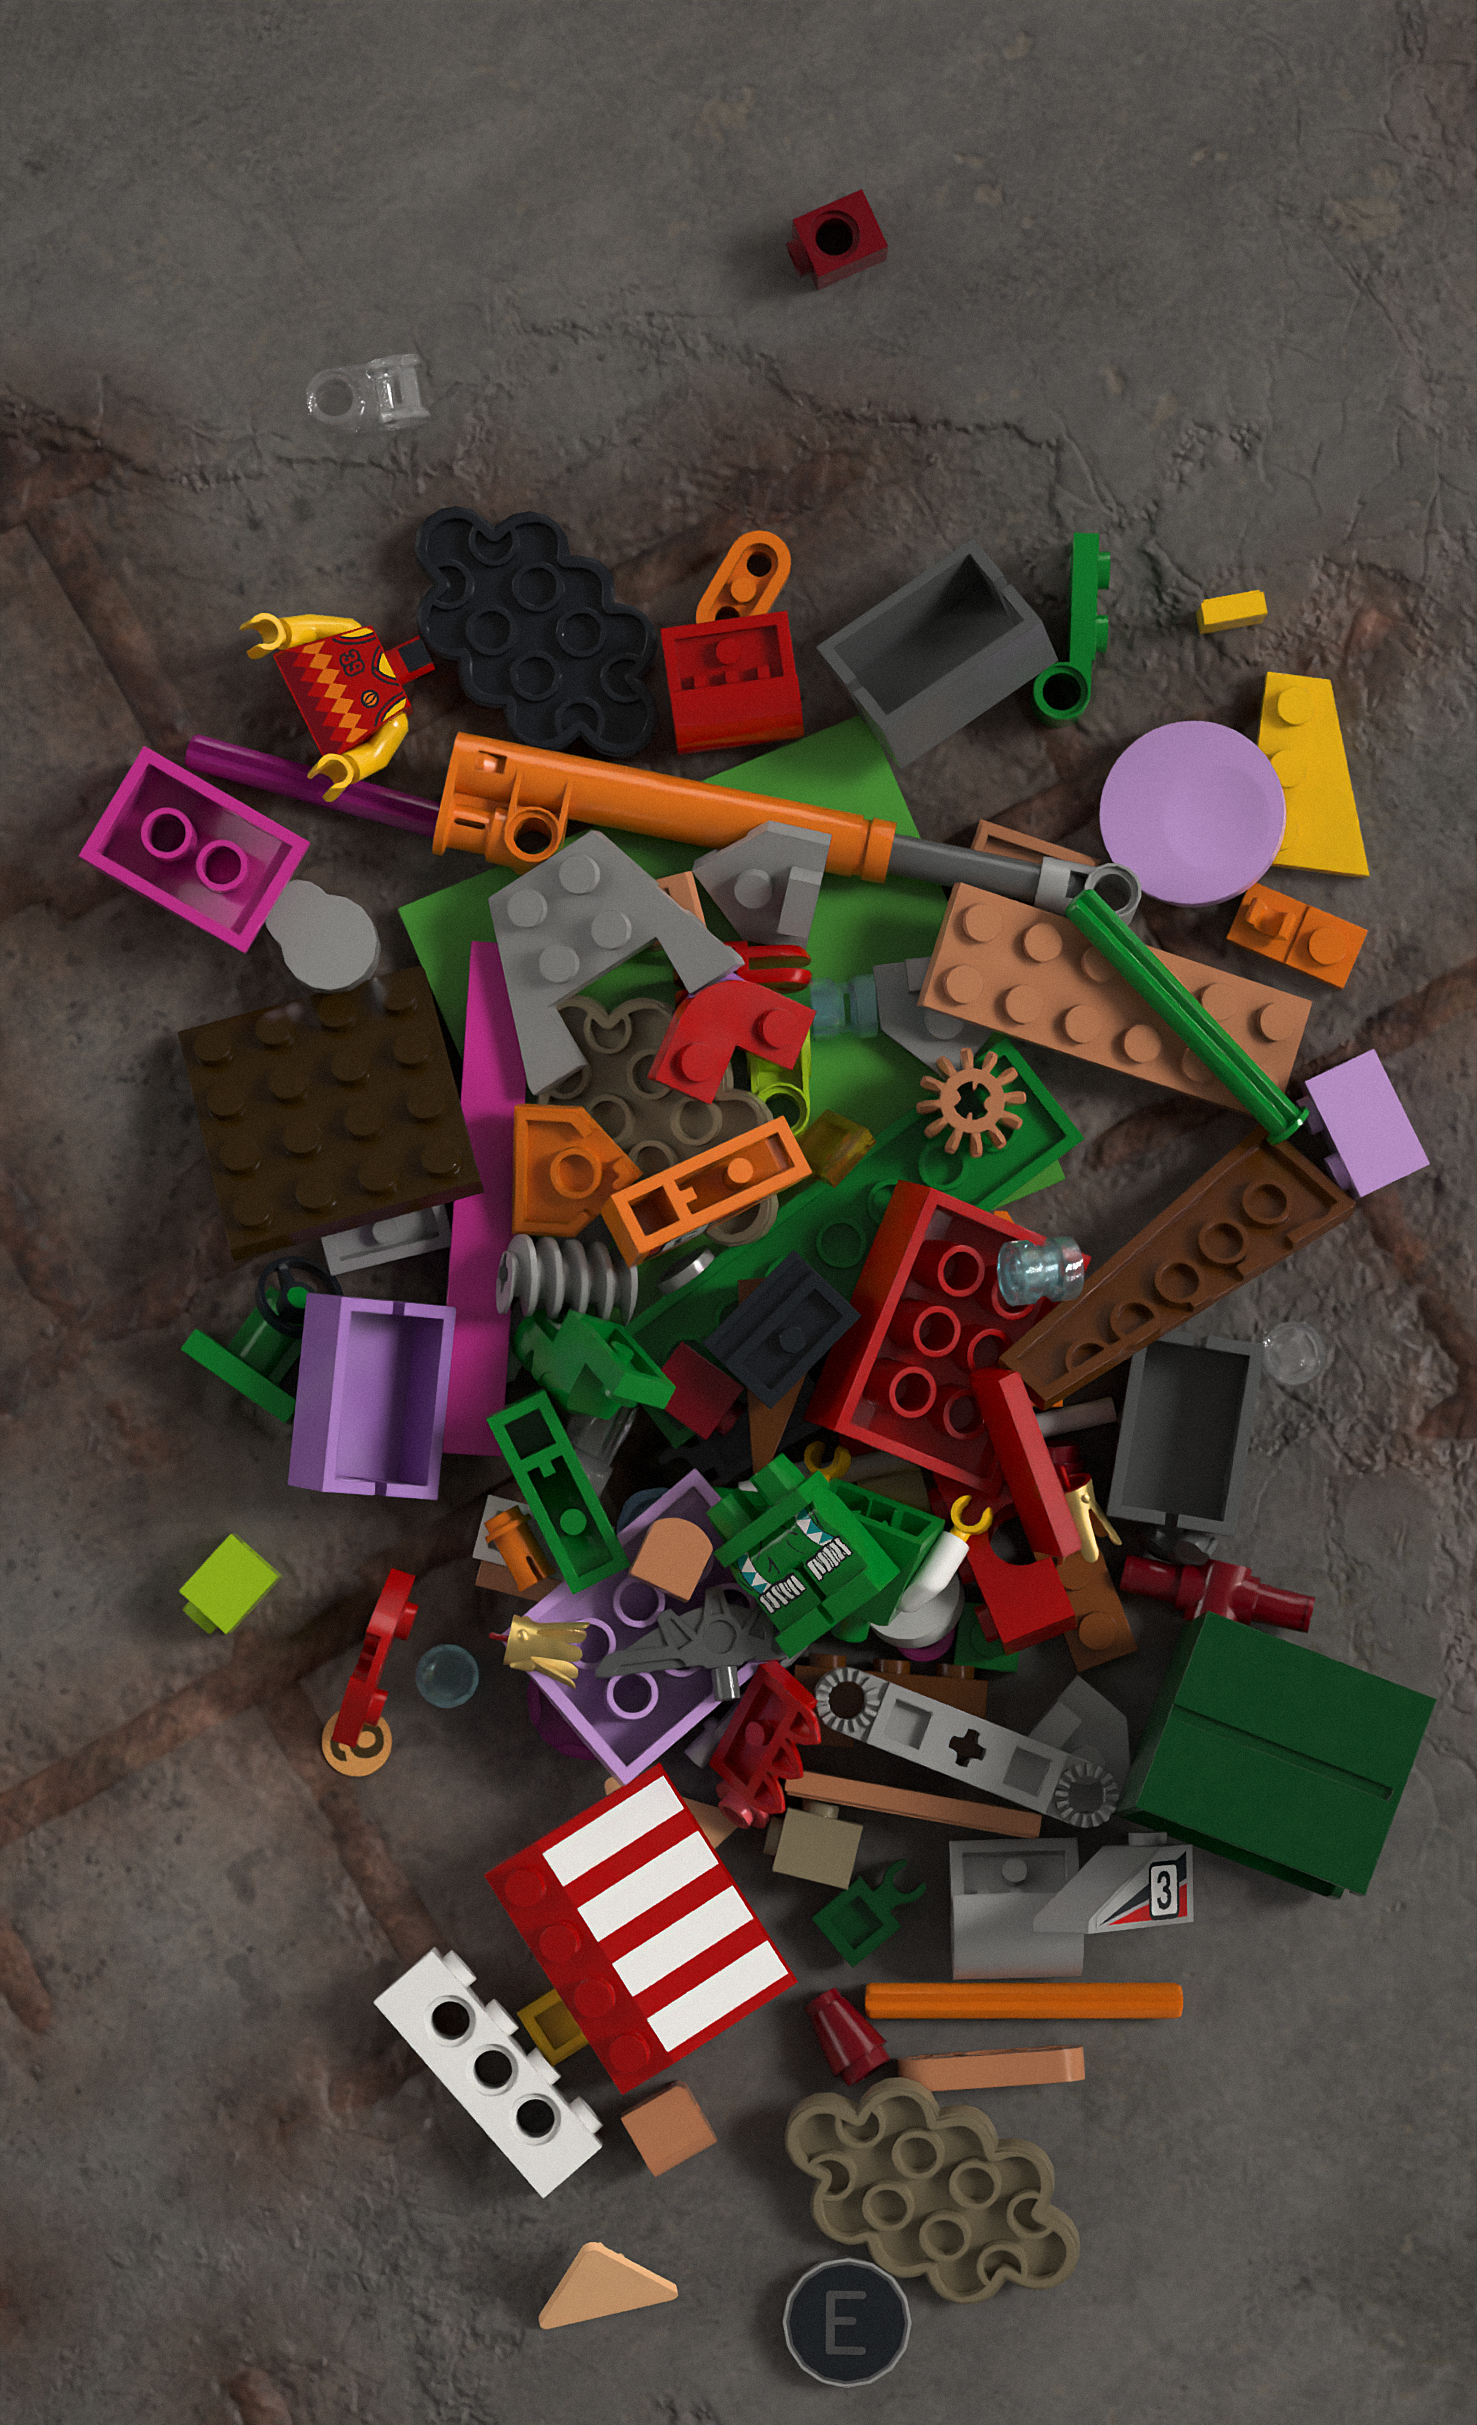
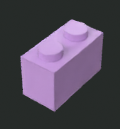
[1295,1049,1430,1201]

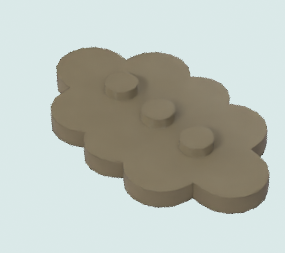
[536,994,779,1247]
[784,2077,1080,2305]

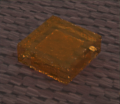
[797,1109,876,1188]

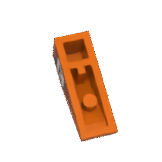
[600,1115,812,1269]

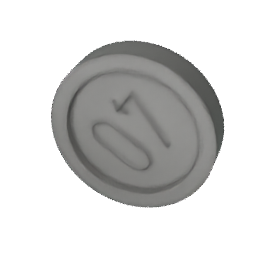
[655,1245,715,1295]

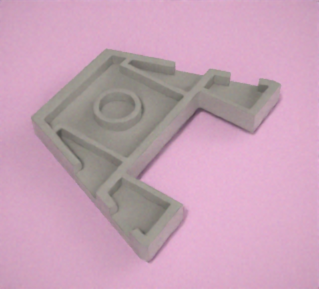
[488,830,745,1095]

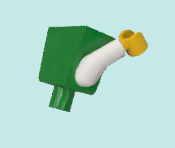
[804,1441,994,1643]

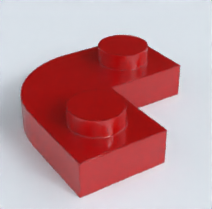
[647,979,817,1105]
[331,1568,419,1748]

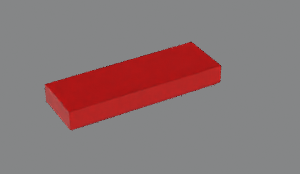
[968,1366,1082,1558]

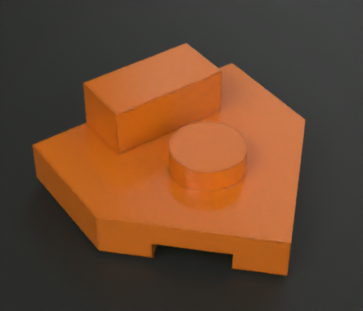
[511,1103,644,1237]

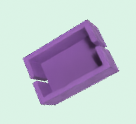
[288,1293,456,1500]

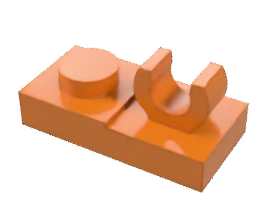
[1224,882,1368,991]

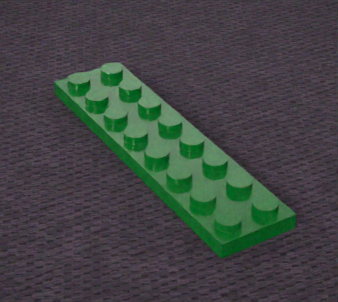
[624,1037,1085,1450]

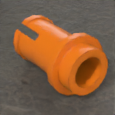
[484,1505,556,1592]

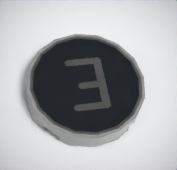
[782,2255,912,2388]

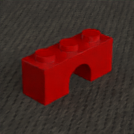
[925,1471,1077,1656]

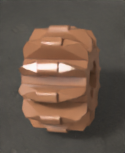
[916,1048,1026,1158]

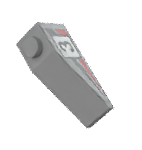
[1033,1831,1194,1934]

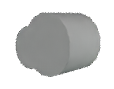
[265,880,381,994]

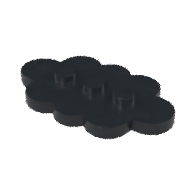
[414,506,660,760]

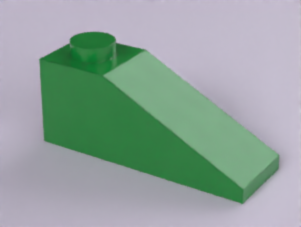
[485,1388,631,1594]

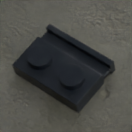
[702,1250,862,1410]

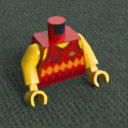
[240,613,435,802]

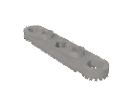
[813,1667,1119,1828]

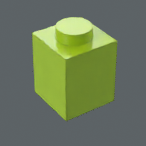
[179,1533,283,1635]

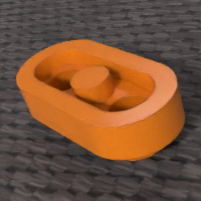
[696,530,791,623]

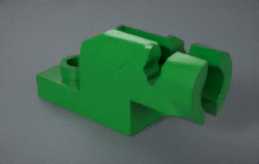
[512,1308,676,1420]

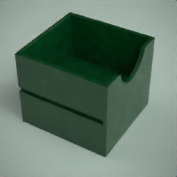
[1112,1611,1437,1900]

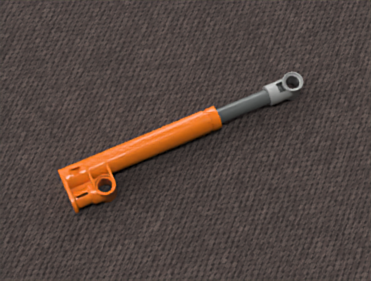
[432,731,1141,926]

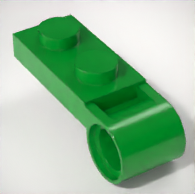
[1030,532,1110,728]

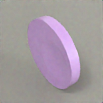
[1099,721,1286,908]

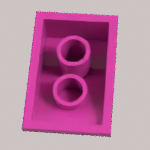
[79,746,311,954]

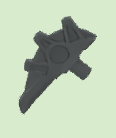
[595,1587,787,1702]

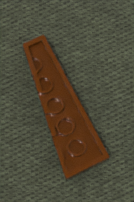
[997,1124,1356,1411]

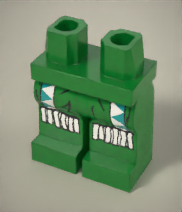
[706,1453,901,1659]

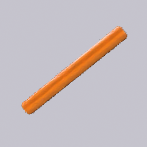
[864,1983,1183,2019]

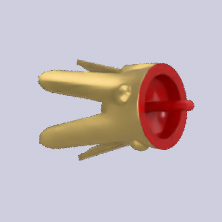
[1057,1466,1122,1566]
[489,1614,590,1689]

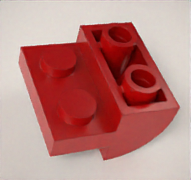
[660,610,804,756]

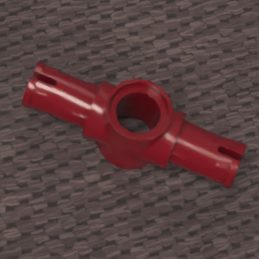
[1119,1554,1316,1634]

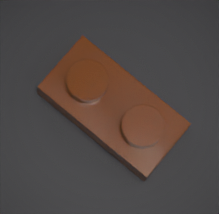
[1032,1534,1138,1672]

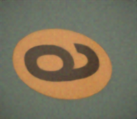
[322,1711,392,1776]

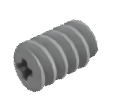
[496,1234,638,1326]

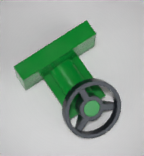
[181,1256,344,1425]

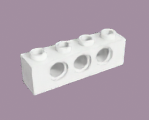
[373,1947,604,2199]

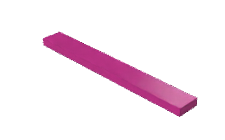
[442,941,527,1457]

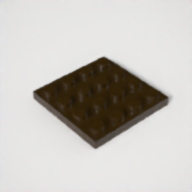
[178,965,484,1262]

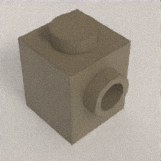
[763,1798,863,1890]

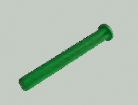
[1065,889,1310,1146]

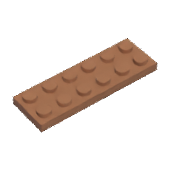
[916,882,1313,1119]

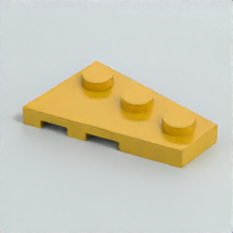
[1256,672,1370,879]

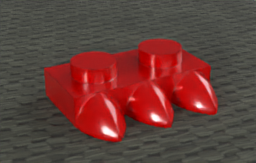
[709,1661,821,1814]

